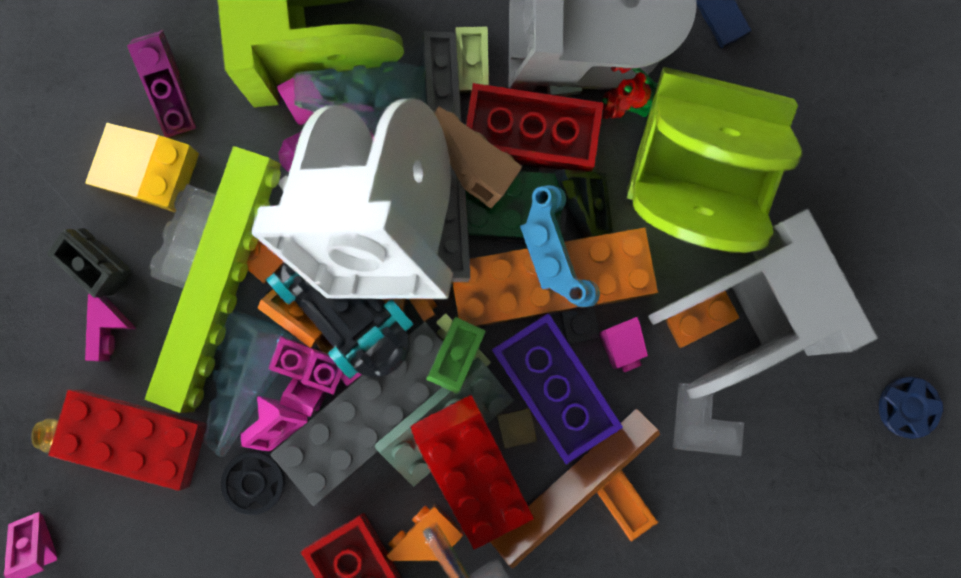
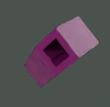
[127,30,196,138]

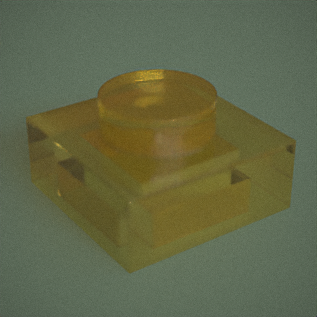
[497,408,537,448]

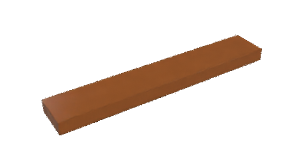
[490,408,660,569]

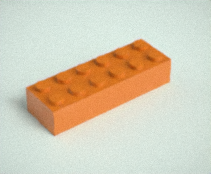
[452,228,658,327]

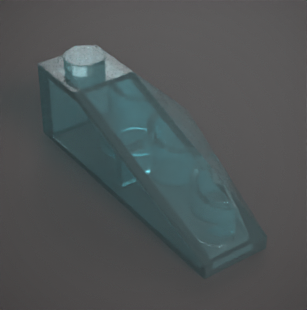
[294,61,427,134]
[204,310,292,457]

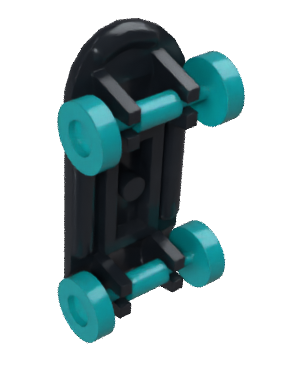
[266,262,413,379]

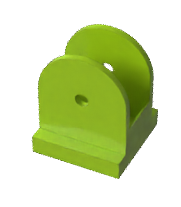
[218,0,404,108]
[627,66,802,252]

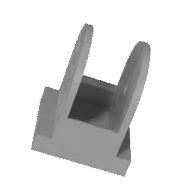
[508,0,697,91]
[648,209,877,399]

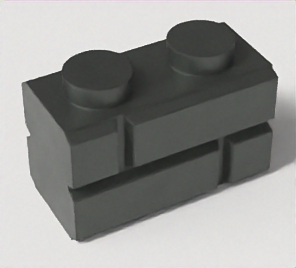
[47,228,132,298]

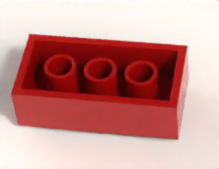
[466,83,604,172]
[48,390,208,491]
[410,395,534,550]
[301,512,402,578]

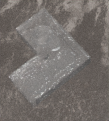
[673,383,744,456]

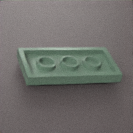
[374,357,514,487]

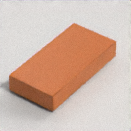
[597,470,658,542]

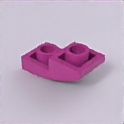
[268,336,342,395]

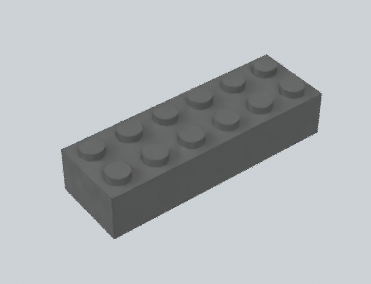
[270,322,443,506]

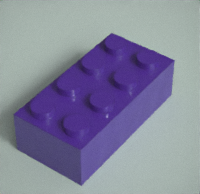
[492,313,623,464]

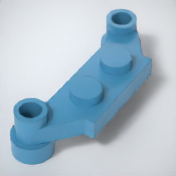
[520,185,600,307]

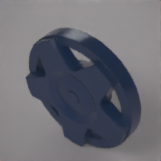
[879,377,943,439]

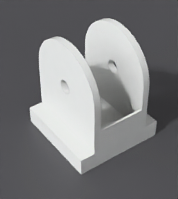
[252,99,453,298]

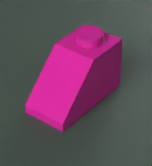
[599,317,648,372]

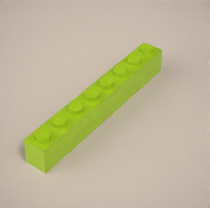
[145,146,281,413]

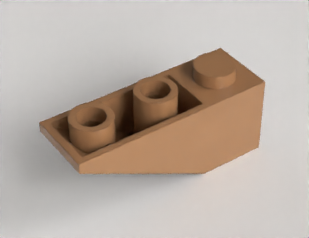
[434,106,522,208]

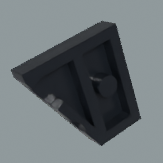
[555,169,613,238]

